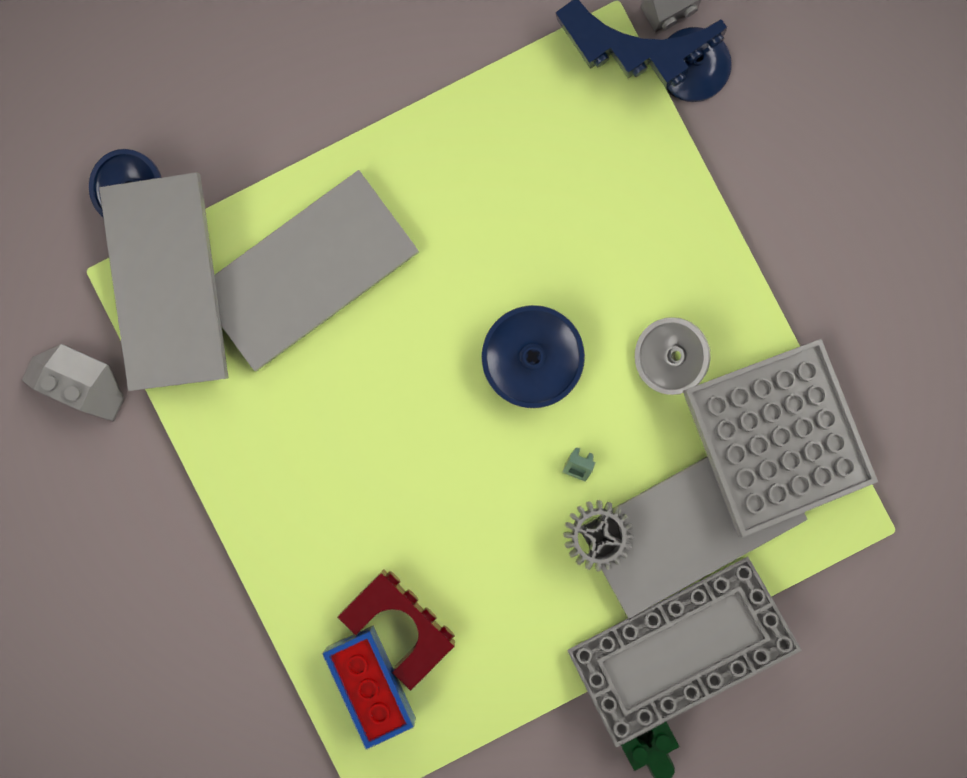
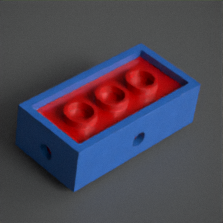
[322,625,416,750]

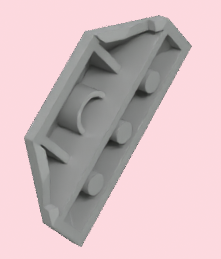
[22,344,125,421]

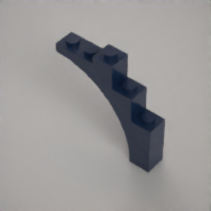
[555,0,727,88]

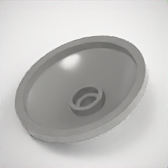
[635,317,711,395]

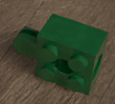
[621,721,680,778]

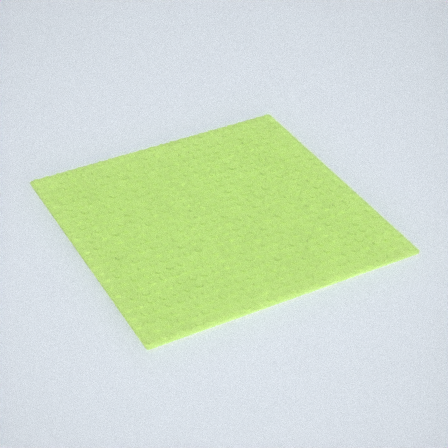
[87,1,895,778]

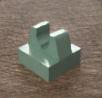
[562,448,595,482]

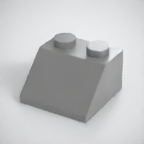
[640,0,701,32]

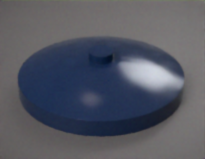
[482,305,585,408]

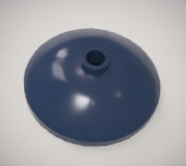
[666,27,732,102]
[89,149,162,218]

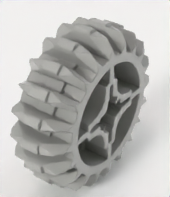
[563,500,634,571]

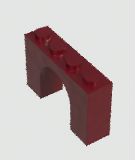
[337,569,455,691]

